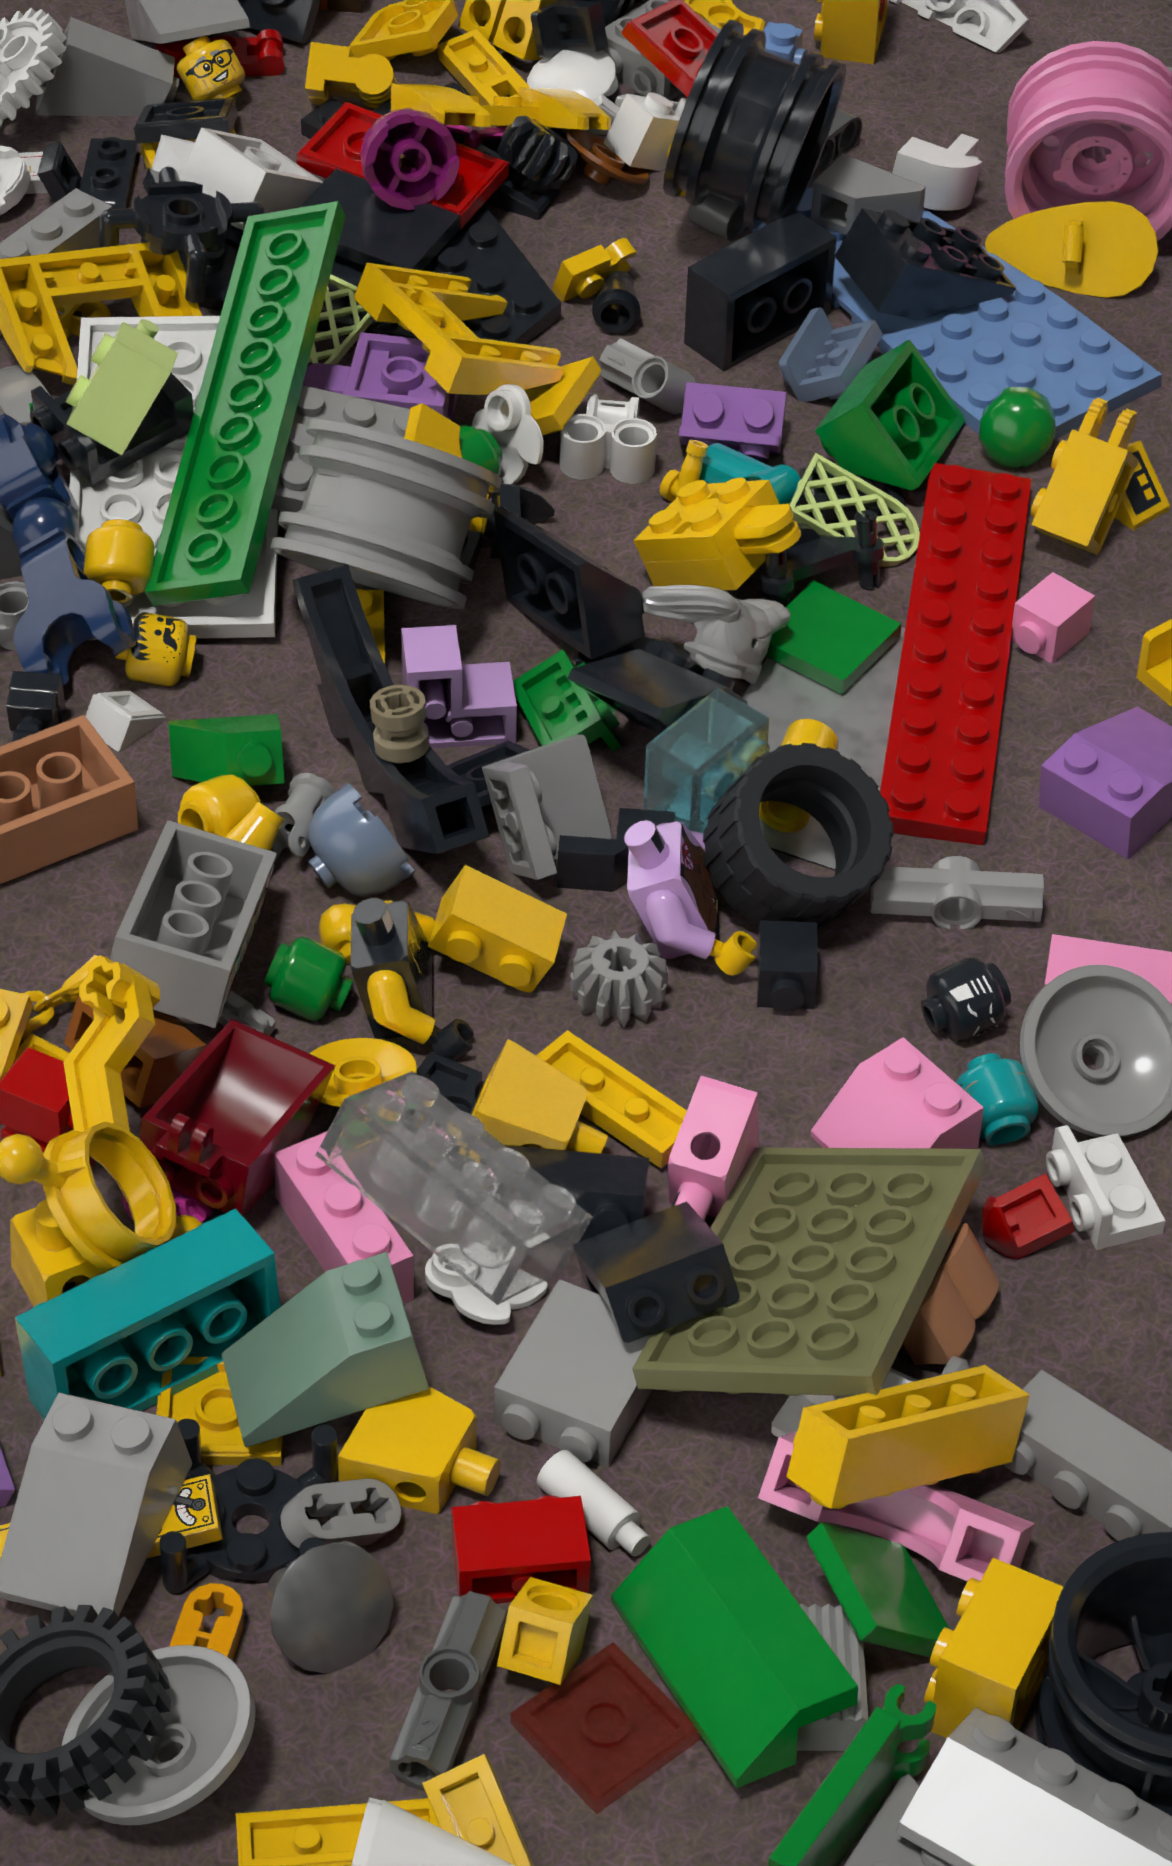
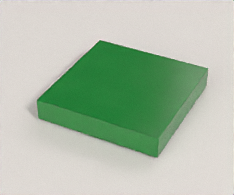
[766,581,902,694]
[806,1522,950,1658]

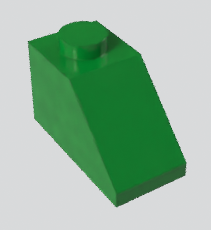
[168,714,284,786]

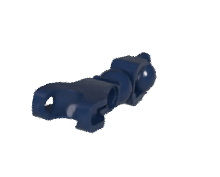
[0,413,136,686]

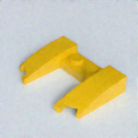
[391,83,611,130]
[0,242,202,385]
[354,263,564,395]

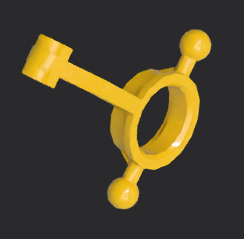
[0,957,202,1272]

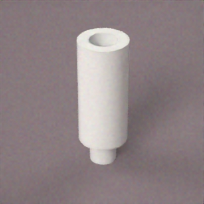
[537,1450,650,1557]

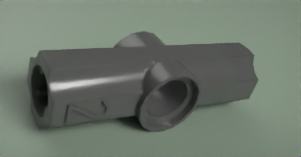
[389,1591,507,1791]

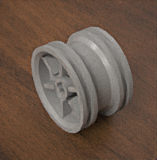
[270,418,503,609]

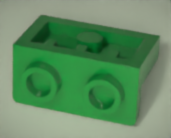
[513,649,622,752]

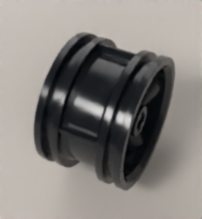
[1035,1532,1172,1816]

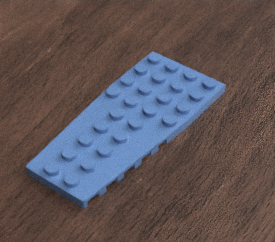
[750,187,1162,440]

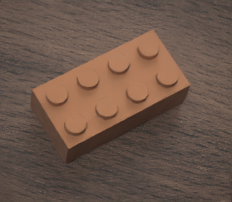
[0,715,138,884]

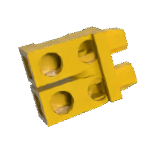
[457,0,558,60]

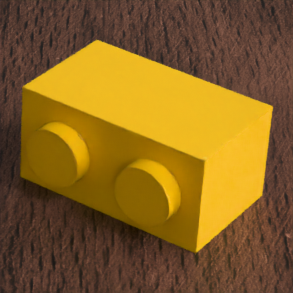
[428,865,567,993]

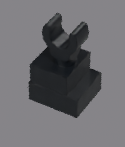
[6,671,66,742]

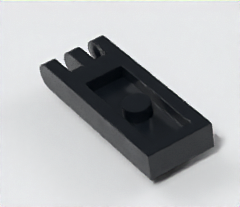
[80,137,138,209]

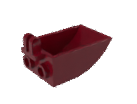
[139,1019,336,1217]

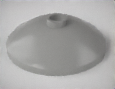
[1020,965,1172,1138]
[61,1645,256,1825]

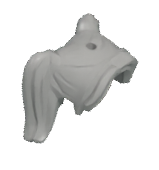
[642,585,791,685]

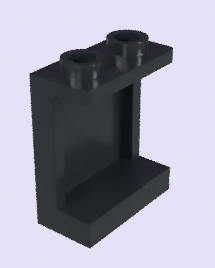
[30,372,194,485]
[573,1201,740,1343]

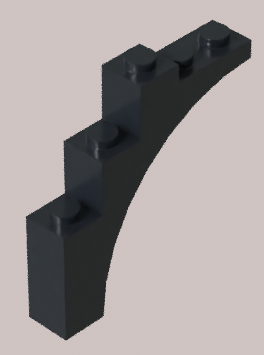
[292,564,490,854]

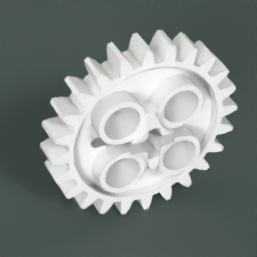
[0,8,67,127]

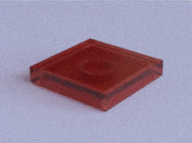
[510,1642,700,1814]

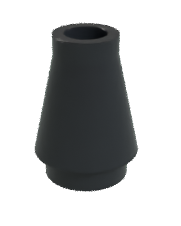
[592,271,641,334]

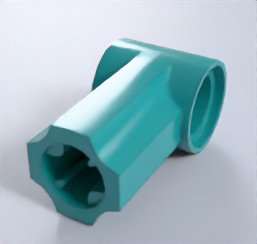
[699,443,803,506]

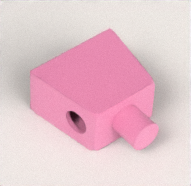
[668,1076,759,1221]

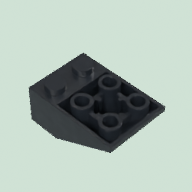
[835,208,1016,320]

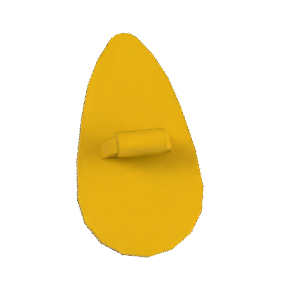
[985,201,1158,298]

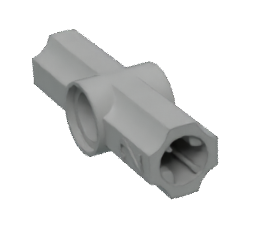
[870,856,1044,929]

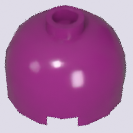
[360,108,460,210]

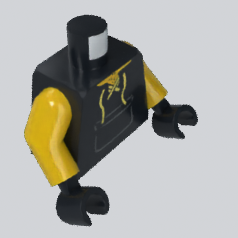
[351,898,474,1061]

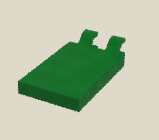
[768,1683,936,1866]

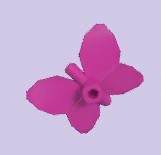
[445,125,507,150]

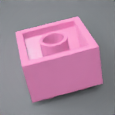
[810,1037,984,1149]

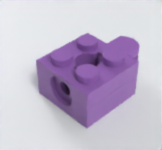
[303,332,458,421]

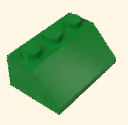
[815,339,966,491]

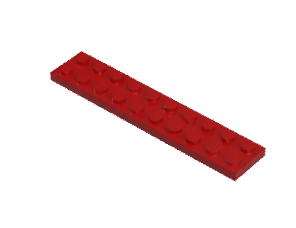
[880,463,1031,845]

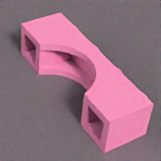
[758,1431,1035,1581]

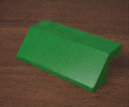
[611,1506,858,1789]

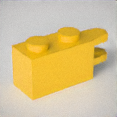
[1031,397,1139,555]

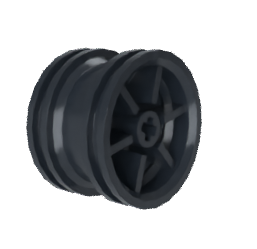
[663,20,846,229]

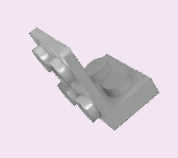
[482,734,612,880]

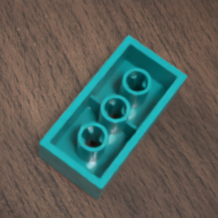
[15,1208,281,1420]

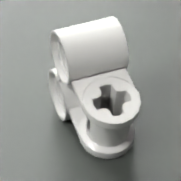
[559,393,657,484]

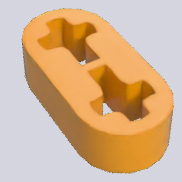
[169,1583,244,1661]

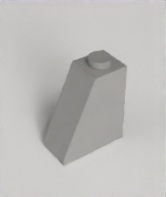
[35,17,179,117]

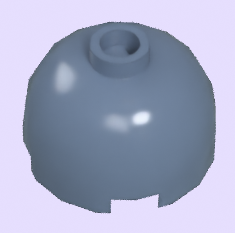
[308,783,415,897]

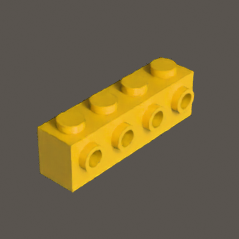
[786,1365,1030,1509]

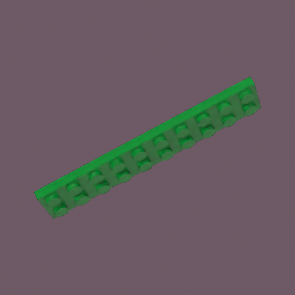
[145,201,346,606]

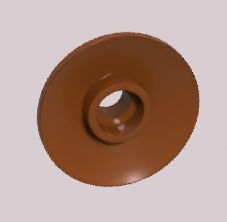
[566,129,649,185]

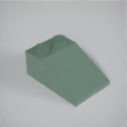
[221,1252,430,1447]

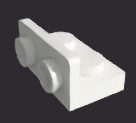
[1046,1125,1165,1250]

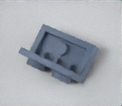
[779,307,883,402]

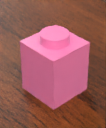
[1011,572,1095,664]

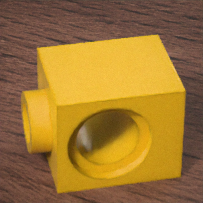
[497,1577,593,1685]

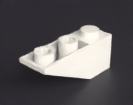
[604,92,687,171]

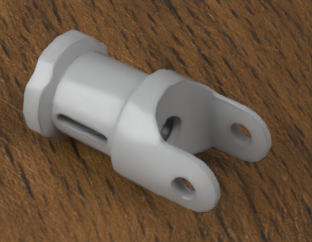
[271,773,335,862]

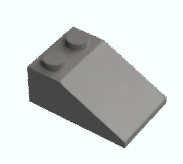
[125,0,250,44]
[0,1393,192,1617]

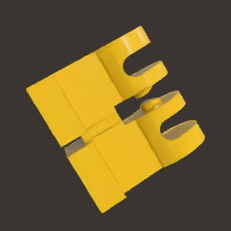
[305,42,397,109]

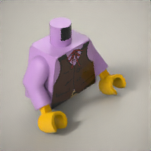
[624,820,757,976]

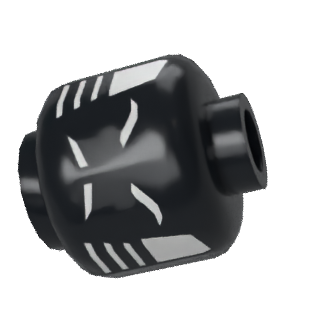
[921,957,1011,1042]

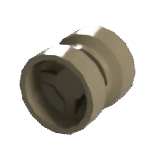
[370,685,430,763]

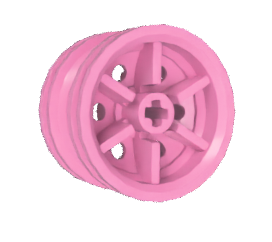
[1004,41,1172,241]

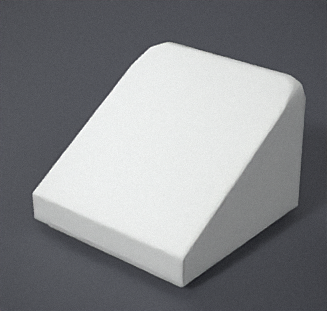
[85,691,166,752]

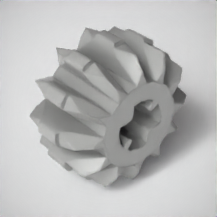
[570,930,668,1027]

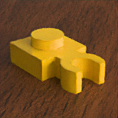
[552,238,637,302]

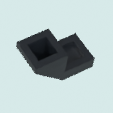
[557,808,675,892]

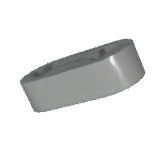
[281,1479,401,1548]

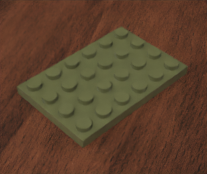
[632,1147,986,1397]

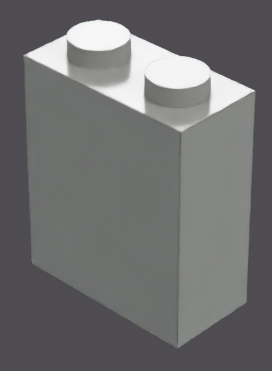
[494,1279,653,1467]

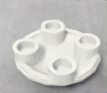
[527,50,618,101]

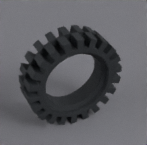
[0,1605,171,1817]

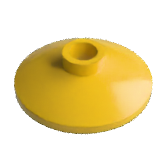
[309,1038,417,1109]

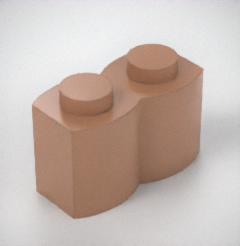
[902,1223,999,1365]

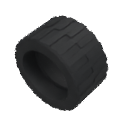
[702,743,894,930]

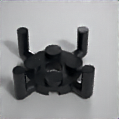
[99,167,265,303]
[159,1419,338,1594]

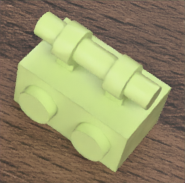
[66,319,178,455]

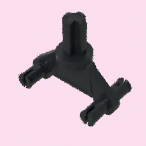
[761,510,884,607]

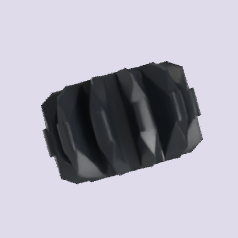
[497,116,580,189]

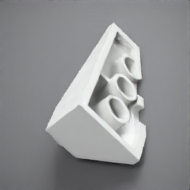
[889,0,1031,54]

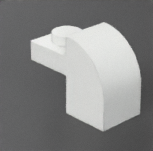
[892,134,982,211]

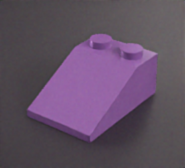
[1039,706,1172,859]

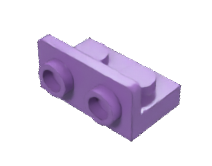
[678,382,787,461]

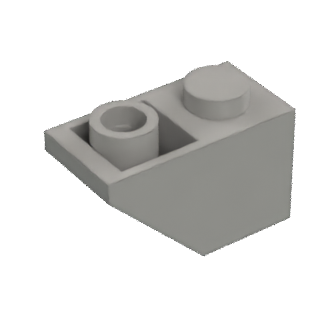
[811,154,926,235]

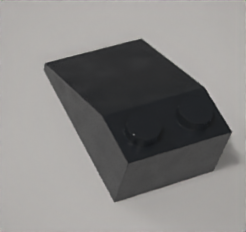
[567,649,748,760]

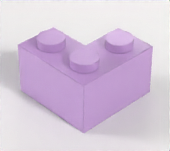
[401,625,517,748]

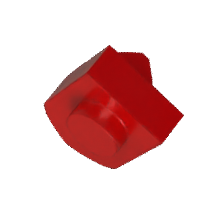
[982,1173,1075,1259]

